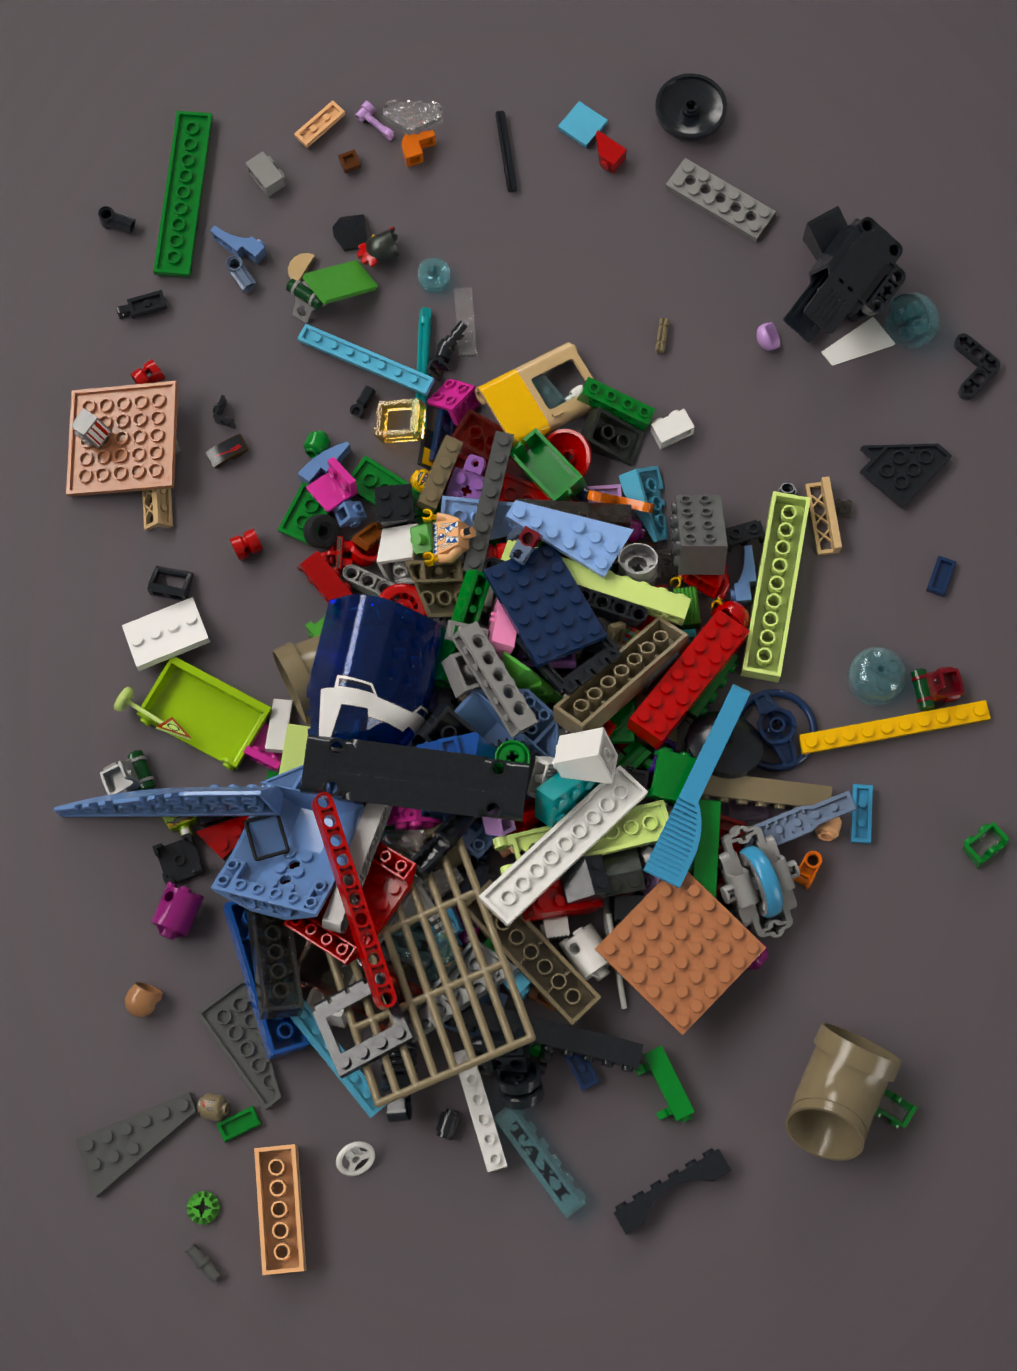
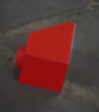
[595,130,627,173]

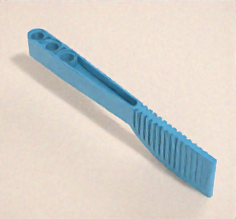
[643,684,751,888]

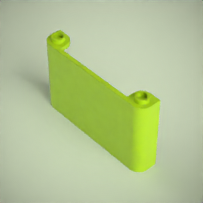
[137,657,272,771]

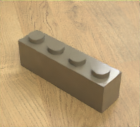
[415,435,463,513]

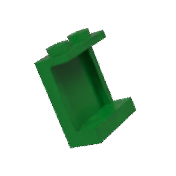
[646,747,697,805]

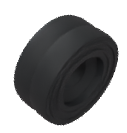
[303,514,339,548]

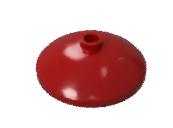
[546,429,592,477]

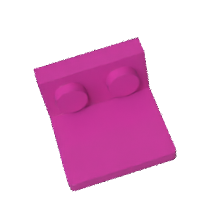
[427,378,481,426]
[306,456,358,513]
[244,724,282,772]
[387,806,442,831]

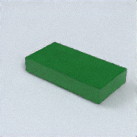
[216,1106,262,1143]

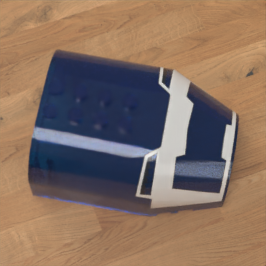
[306,594,446,753]

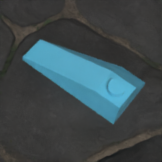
[619,466,668,542]

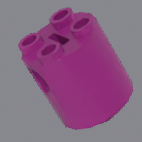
[151,882,204,940]

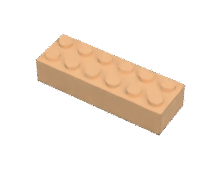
[254,1144,307,1275]

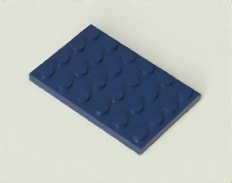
[483,544,607,668]

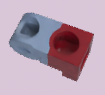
[509,525,543,565]

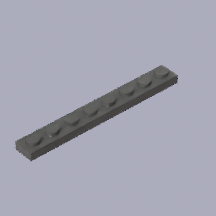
[462,431,514,573]

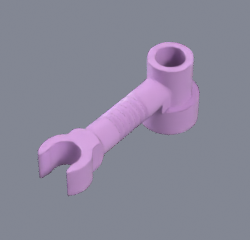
[355,101,395,141]

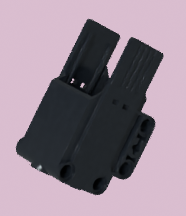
[783,217,906,343]

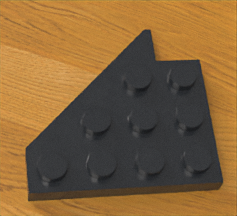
[860,443,952,509]

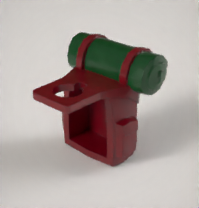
[910,667,965,711]

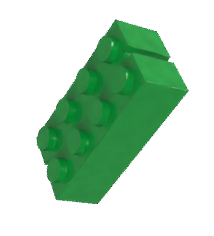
[510,428,588,510]

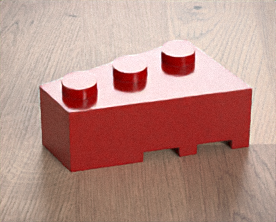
[297,550,353,607]

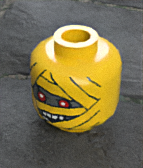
[409,468,429,492]

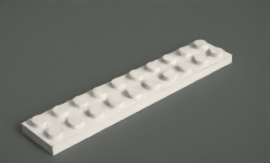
[478,765,648,927]

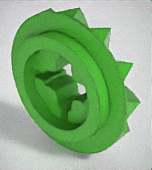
[186,1191,220,1224]

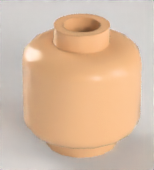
[814,817,842,841]

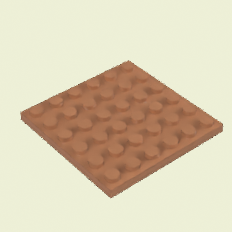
[66,381,178,497]
[594,872,766,1035]

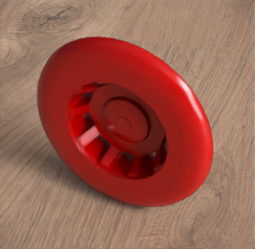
[376,583,428,633]

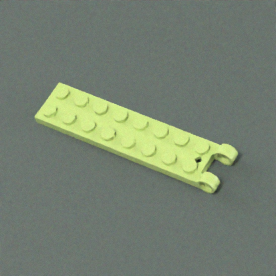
[492,800,669,875]

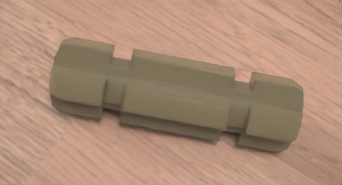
[655,318,669,353]

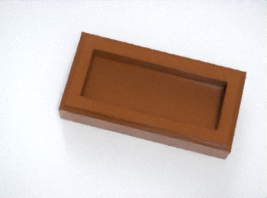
[352,522,382,551]

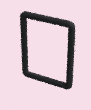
[642,652,680,695]
[244,816,290,861]

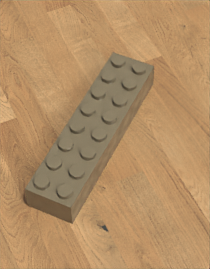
[553,616,688,733]
[465,880,601,1026]

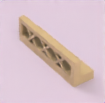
[805,476,842,556]
[142,488,173,531]

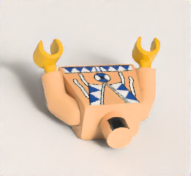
[422,509,476,567]

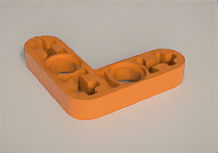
[587,490,655,513]

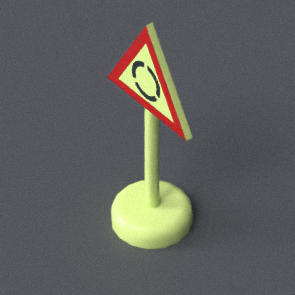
[114,686,192,741]

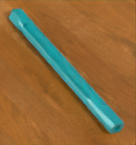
[413,307,431,439]

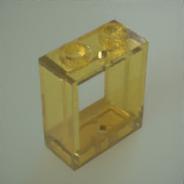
[374,398,427,443]

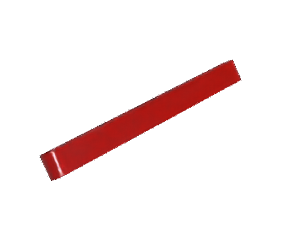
[312,792,397,1010]

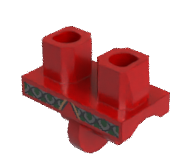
[324,536,354,575]

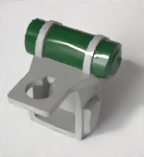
[286,279,327,323]
[100,750,156,795]

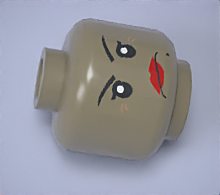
[197,1093,229,1121]

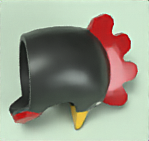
[357,227,400,267]

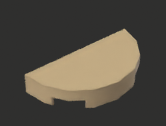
[288,253,315,281]

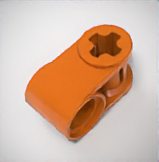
[793,851,822,890]

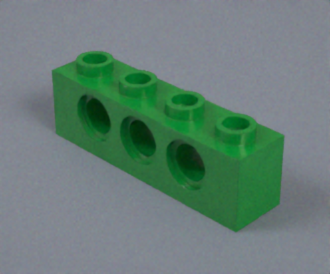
[577,377,655,431]

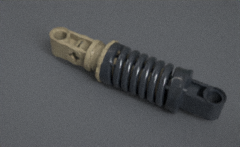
[380,963,417,1122]

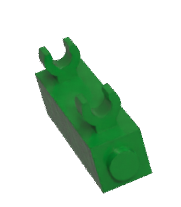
[634,1045,695,1123]

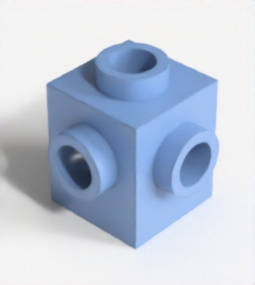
[333,500,367,528]

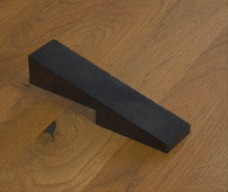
[410,814,477,881]

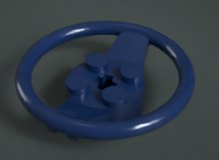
[740,689,817,771]

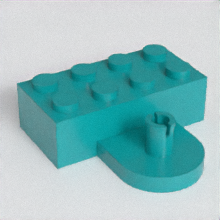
[535,773,600,828]

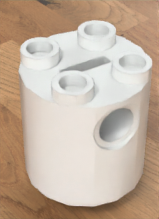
[559,923,610,981]

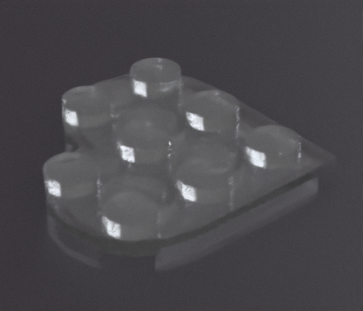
[382,99,443,135]

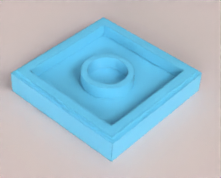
[558,101,608,148]

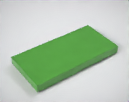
[303,260,378,304]

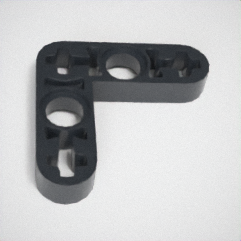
[954,333,1000,400]

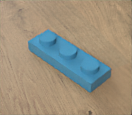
[850,784,873,844]

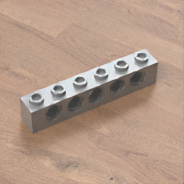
[451,621,538,738]

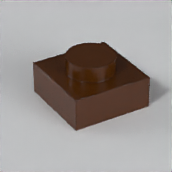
[338,149,361,173]

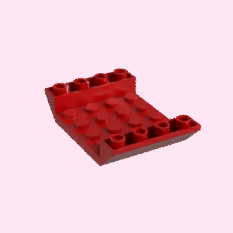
[284,842,417,965]

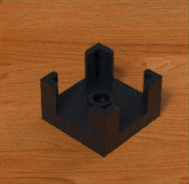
[152,833,205,885]

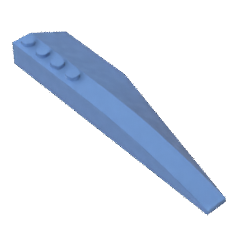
[54,784,284,818]

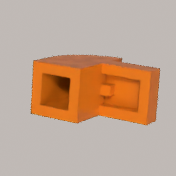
[402,129,436,167]

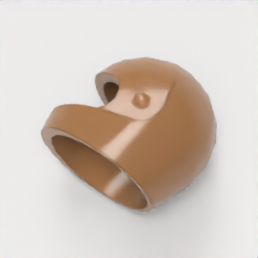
[125,982,163,1018]

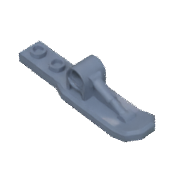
[744,790,857,848]

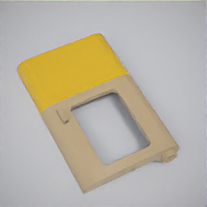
[475,342,595,448]

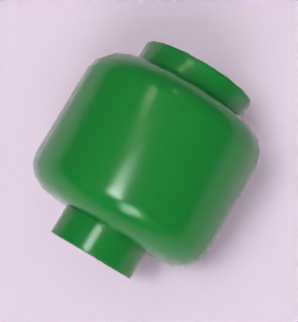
[303,430,331,458]

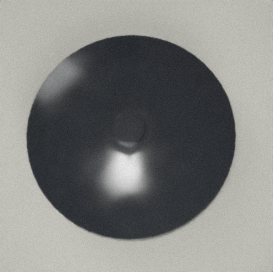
[655,73,727,141]
[685,711,763,779]

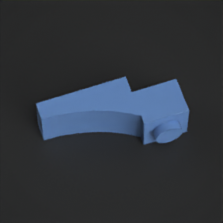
[210,225,267,265]
[730,545,757,606]

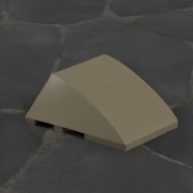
[405,559,465,618]

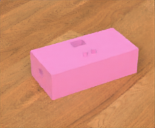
[487,597,517,660]

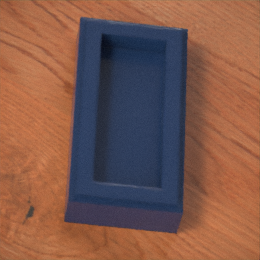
[926,556,956,597]

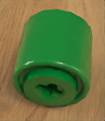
[493,740,530,774]

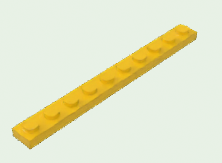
[798,700,991,755]

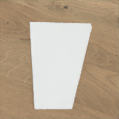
[821,317,895,366]

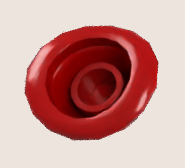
[349,540,380,567]

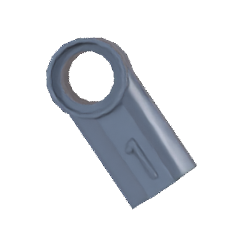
[226,255,257,293]

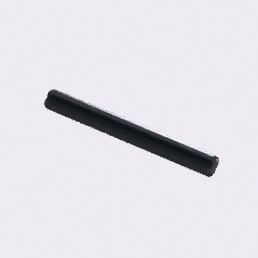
[495,110,517,192]

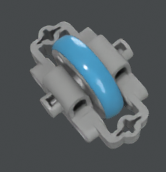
[718,825,800,938]

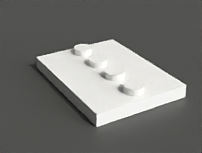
[122,597,210,671]

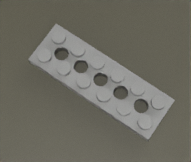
[665,158,776,242]

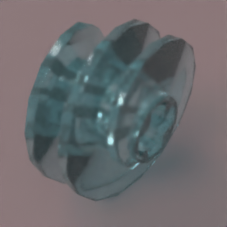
[418,257,450,292]

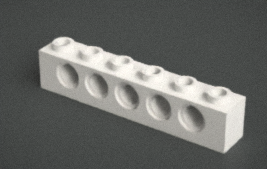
[453,1049,508,1173]

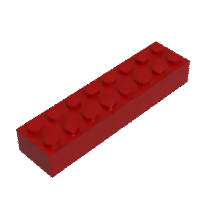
[626,609,750,750]

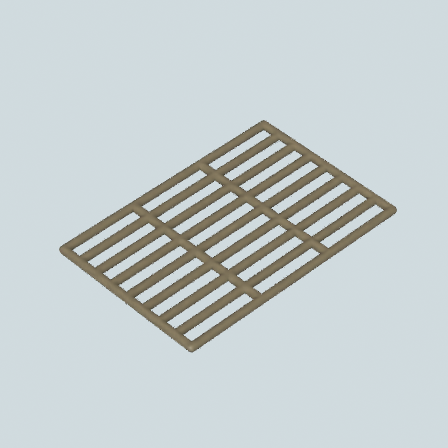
[325,823,536,1108]

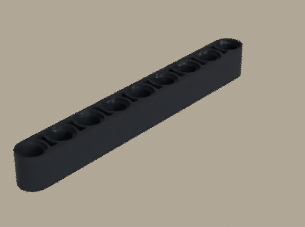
[483,557,648,629]

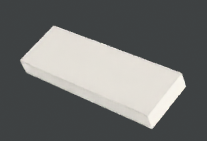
[265,699,293,753]

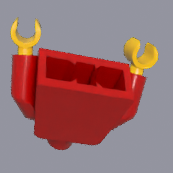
[670,564,730,610]

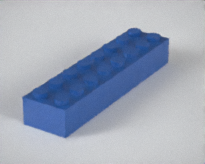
[223,901,310,1060]

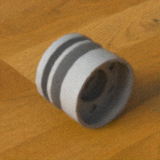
[618,543,658,586]

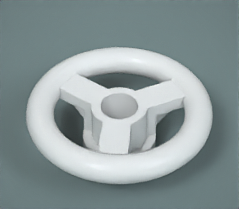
[336,1141,375,1176]

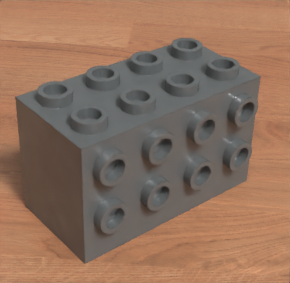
[670,495,728,575]

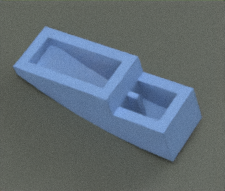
[298,442,351,484]

